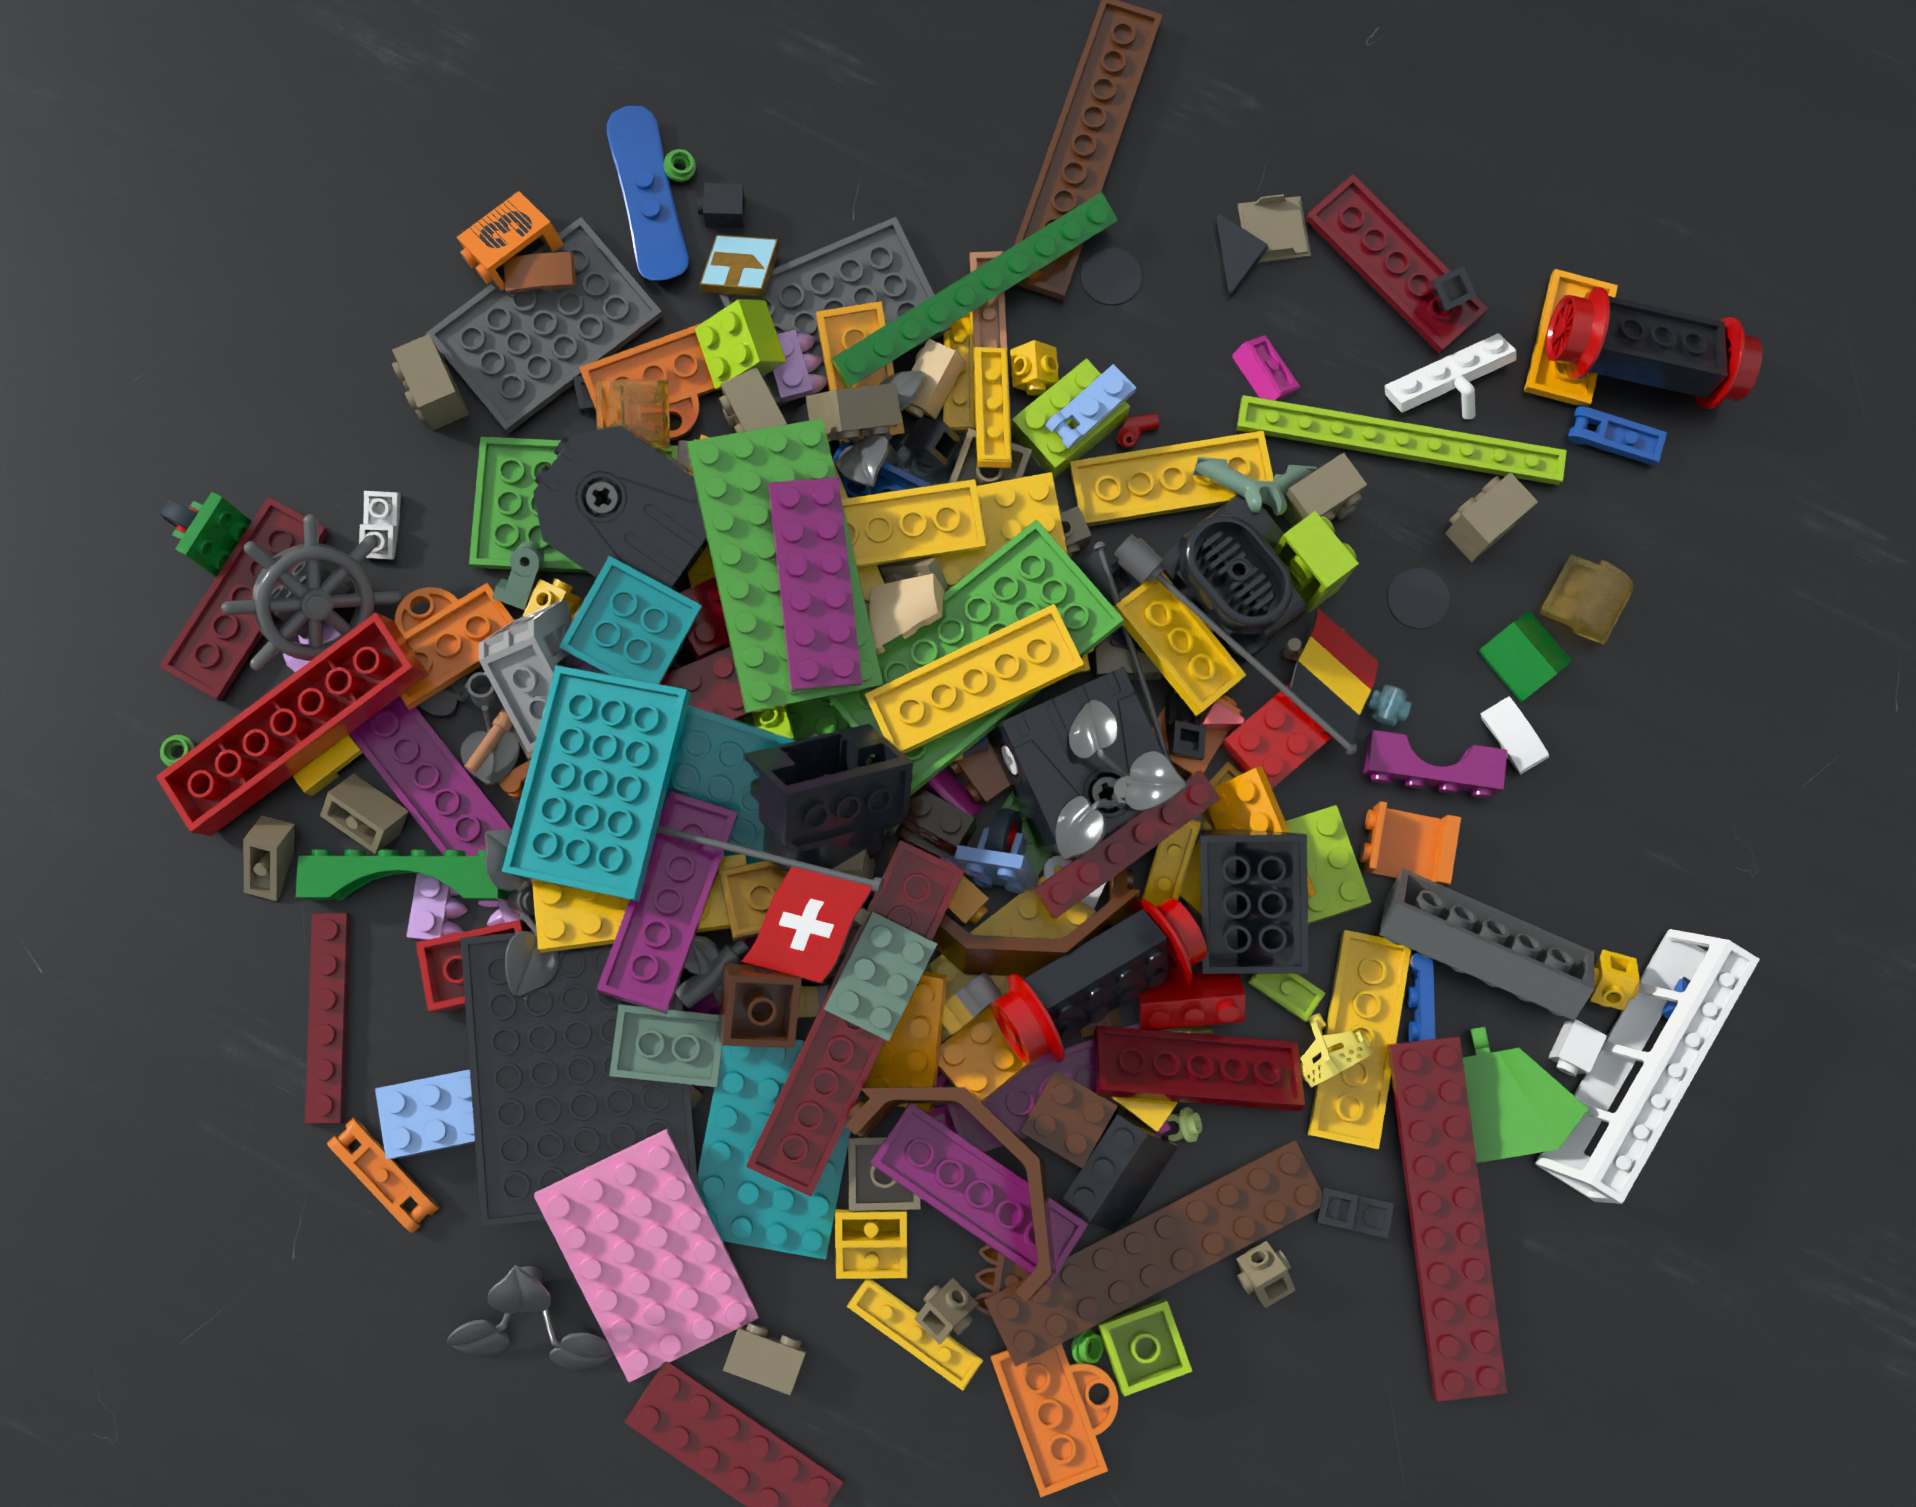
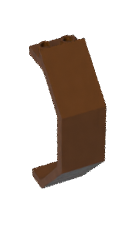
[888,847,1141,977]
[845,1087,1056,1302]

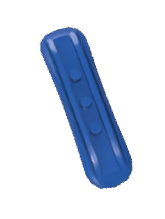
[607,106,689,281]

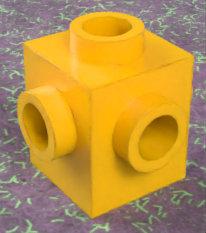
[1010,340,1059,396]
[523,578,583,618]
[1590,949,1640,1011]

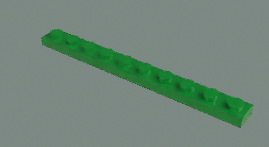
[830,192,1118,388]

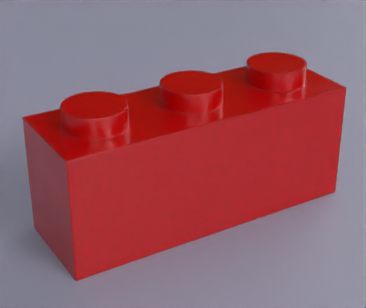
[1135,972,1245,1030]

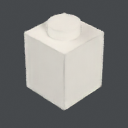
[1548,1019,1607,1077]

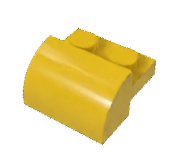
[835,1209,907,1279]

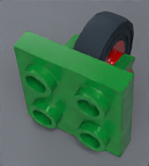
[160,492,252,577]

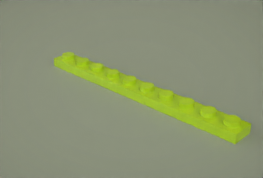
[1236,395,1567,485]

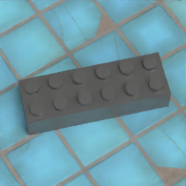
[1380,868,1594,1020]

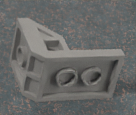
[479,599,570,752]

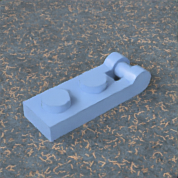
[1045,364,1136,450]

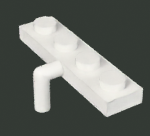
[1385,333,1517,419]

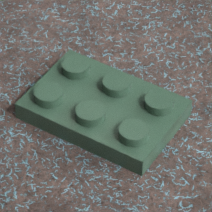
[824,911,937,1041]
[609,1004,722,1087]

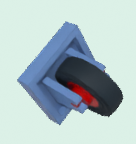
[954,808,1039,893]

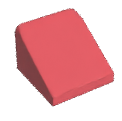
[1201,702,1245,731]

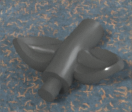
[675,935,751,1008]

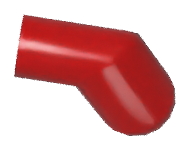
[1117,413,1159,448]

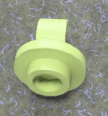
[1167,1107,1202,1143]

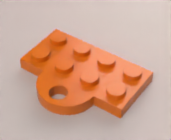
[579,323,719,441]
[395,583,514,710]
[990,1343,1118,1497]

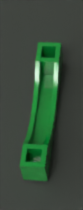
[296,850,509,901]

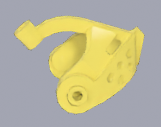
[1300,1013,1373,1087]

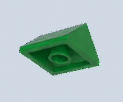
[1478,611,1572,702]

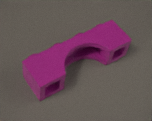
[1361,730,1507,799]

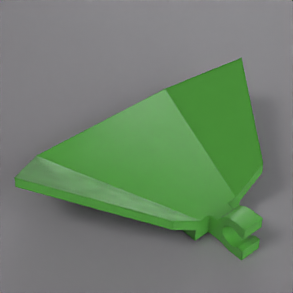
[1463,1027,1589,1163]

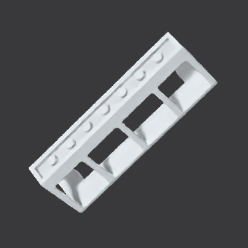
[1534,929,1760,1204]

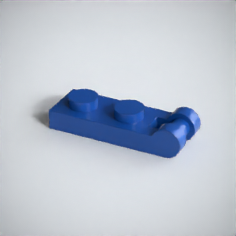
[1567,406,1667,466]
[1407,952,1435,1042]

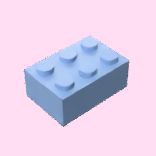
[375,1069,475,1159]

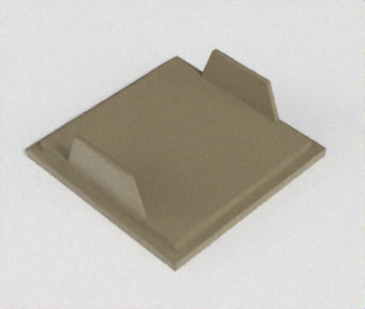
[1238,194,1311,263]

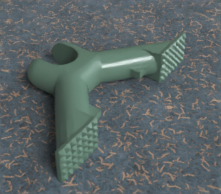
[1193,457,1317,516]

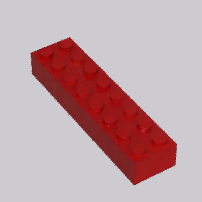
[156,612,429,836]

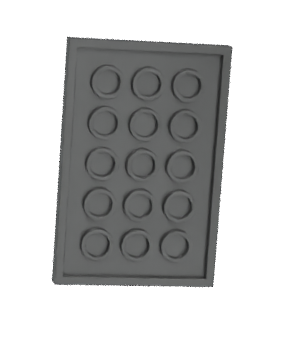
[426,217,663,434]
[719,217,951,407]

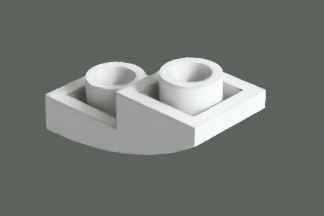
[359,491,401,559]
[1481,696,1549,775]

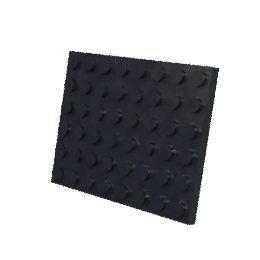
[460,931,699,1227]

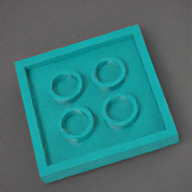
[559,556,702,684]

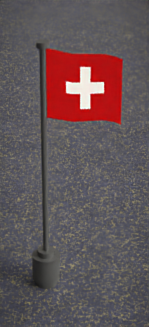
[657,826,884,983]

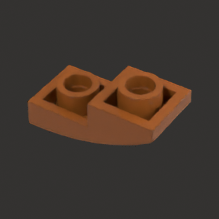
[503,252,576,294]

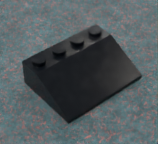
[1200,829,1309,974]

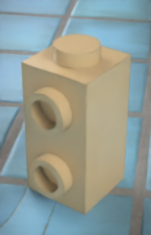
[905,339,966,420]

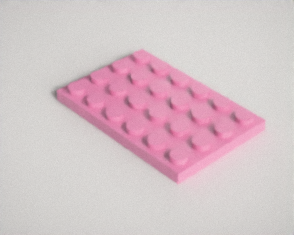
[534,1129,759,1382]

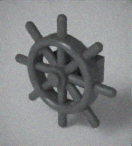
[222,514,403,671]

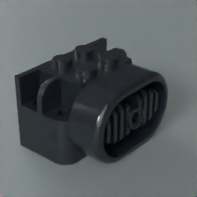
[1161,507,1307,667]
[745,724,913,872]

